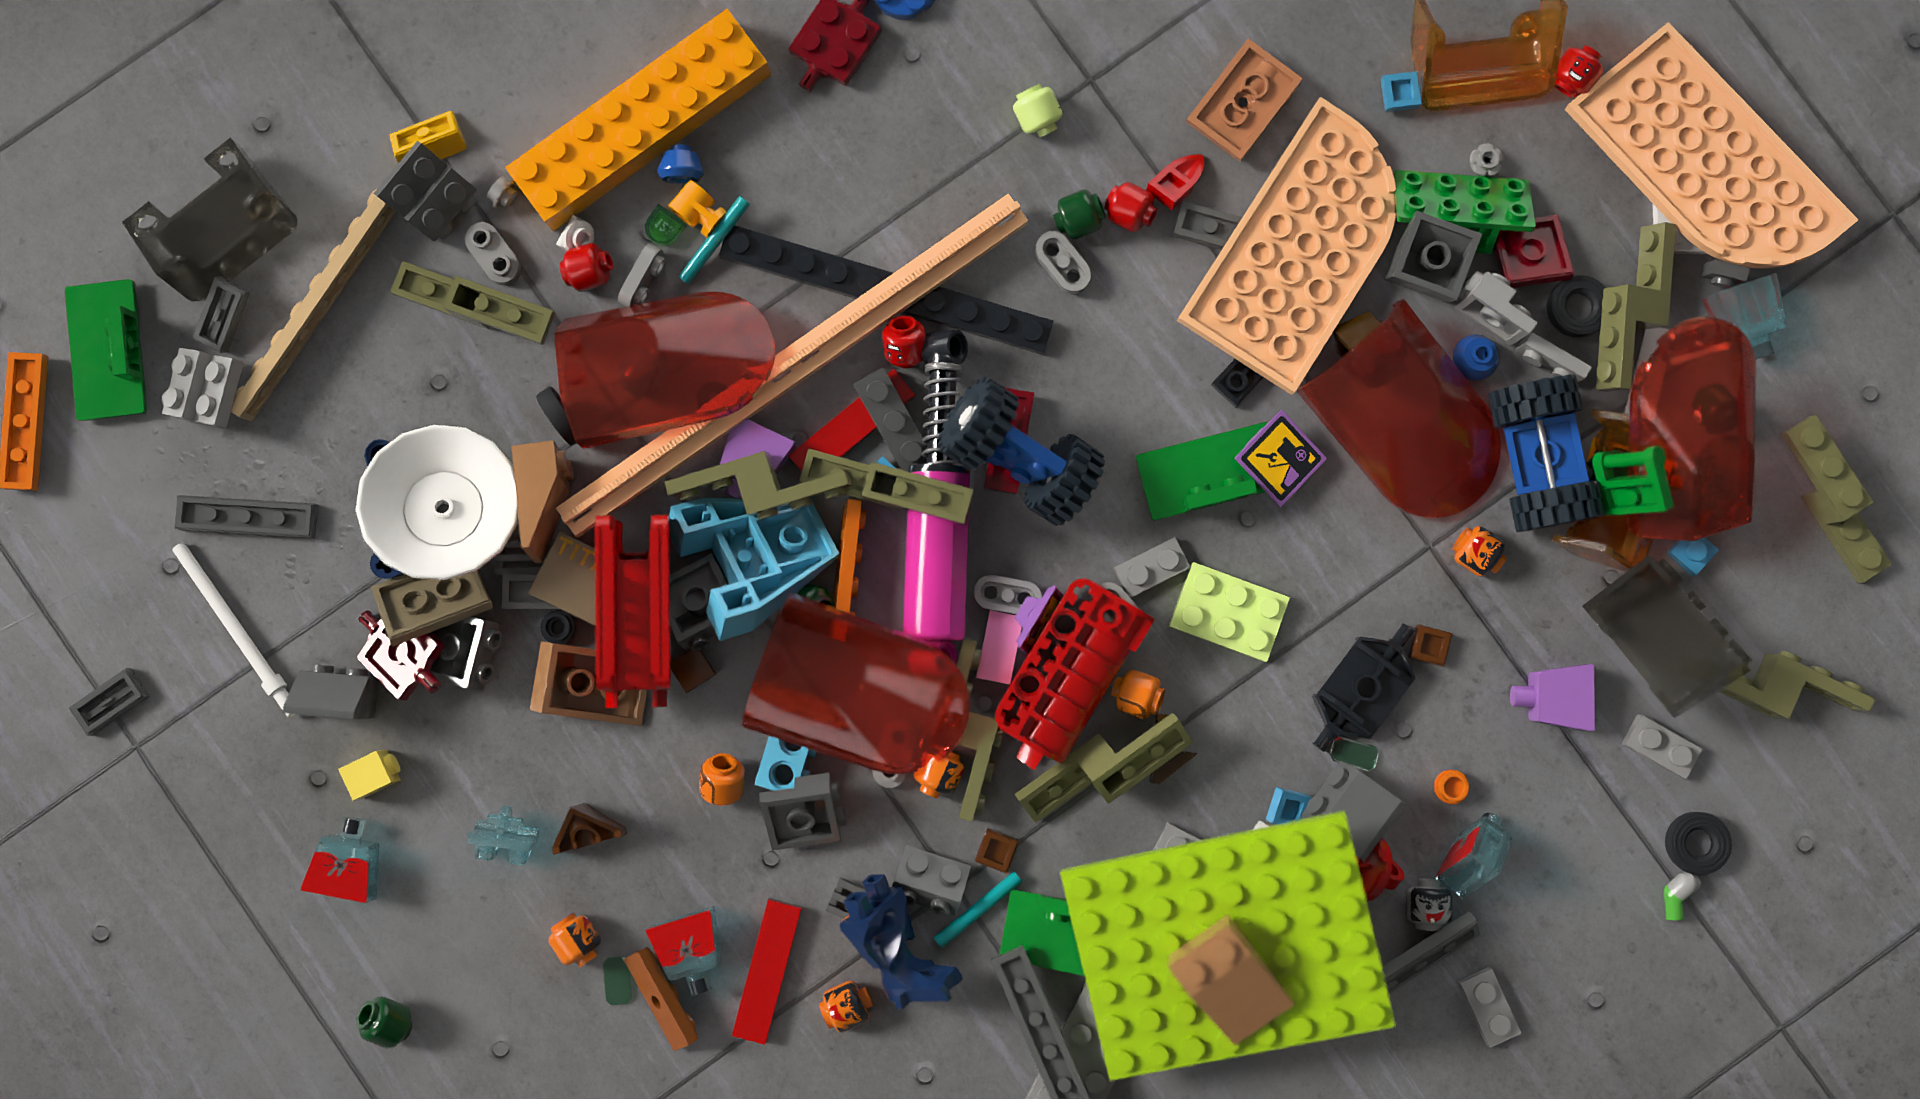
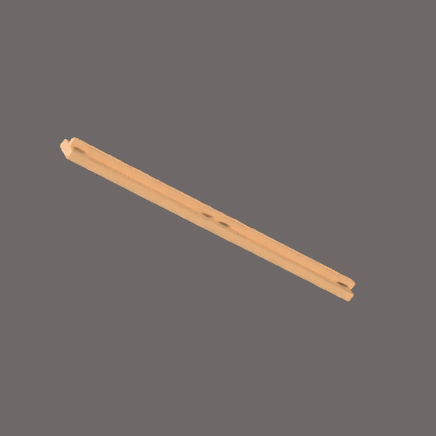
[556,194,1028,538]

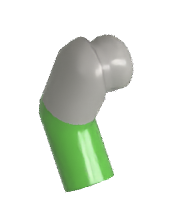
[1664,872,1701,920]

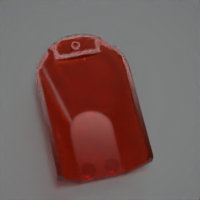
[554,291,775,448]
[1296,299,1501,518]
[1627,316,1756,541]
[741,592,970,774]

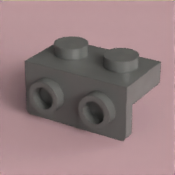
[892,845,971,916]

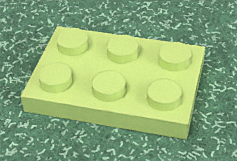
[1168,562,1290,662]

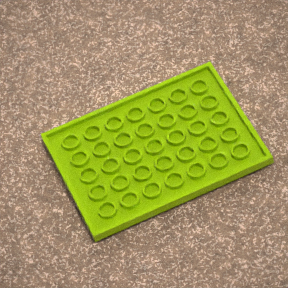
[1060,811,1395,1081]

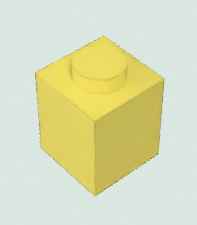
[338,749,401,800]

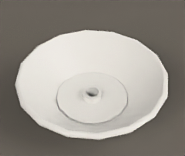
[356,425,518,580]

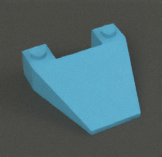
[669,498,839,641]

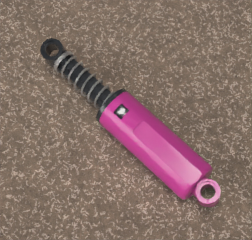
[903,330,970,676]

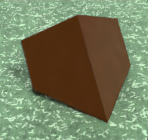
[552,803,627,855]

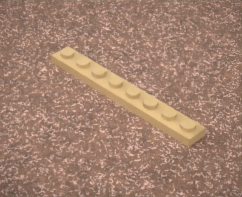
[231,189,396,422]

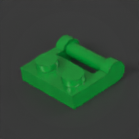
[1593,446,1674,516]

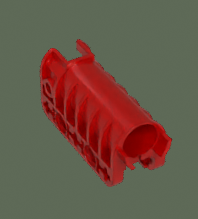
[595,515,671,708]
[995,579,1155,770]

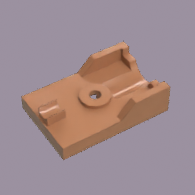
[1186,38,1303,163]

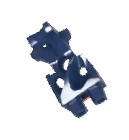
[840,874,963,1009]

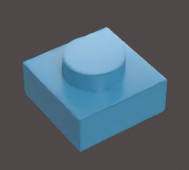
[1380,71,1422,112]
[1666,527,1719,576]
[1266,787,1312,825]

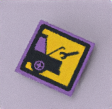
[1234,410,1327,507]
[1014,585,1063,654]

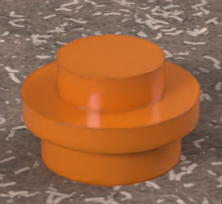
[1434,769,1469,804]

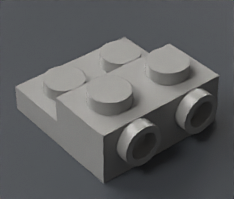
[1454,271,1538,346]
[162,348,244,429]

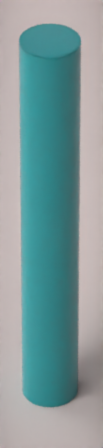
[678,195,751,284]
[933,871,1022,948]

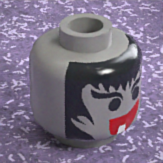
[1407,878,1453,930]

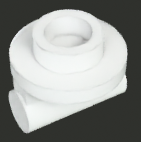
[556,215,594,251]

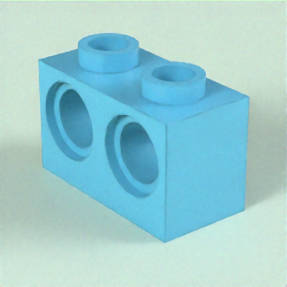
[754,717,821,791]

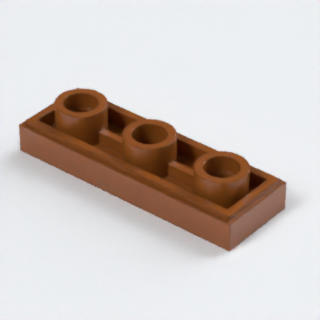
[623,946,698,1051]

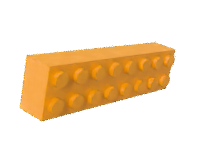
[505,9,771,231]

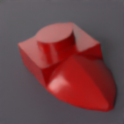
[1146,154,1204,210]

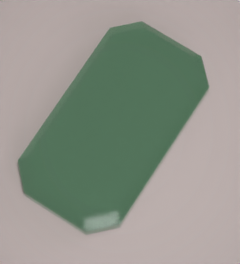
[1329,736,1379,771]
[603,956,632,1005]

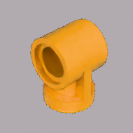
[668,180,727,238]

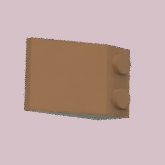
[511,440,574,563]
[530,641,647,726]
[1168,914,1295,1045]

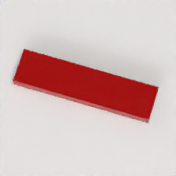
[789,369,916,471]
[732,898,802,1045]

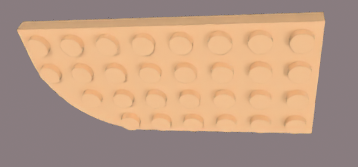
[1564,22,1858,268]
[1176,97,1396,395]

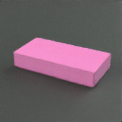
[976,610,1022,684]

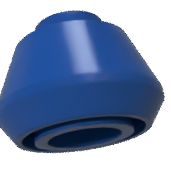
[657,144,704,184]
[1452,334,1499,381]

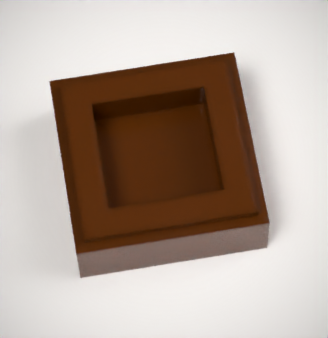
[1408,624,1453,667]
[670,649,717,693]
[975,828,1019,874]

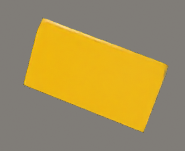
[389,110,467,163]

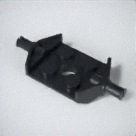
[1312,623,1416,752]

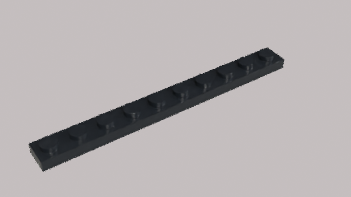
[719,225,1053,355]

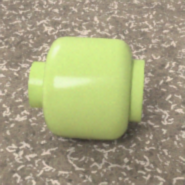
[1013,84,1063,138]

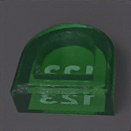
[645,204,687,246]

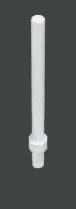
[172,543,294,717]

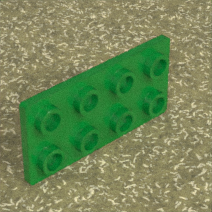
[1393,170,1536,254]
[64,279,147,421]
[1135,422,1267,521]
[999,890,1085,976]

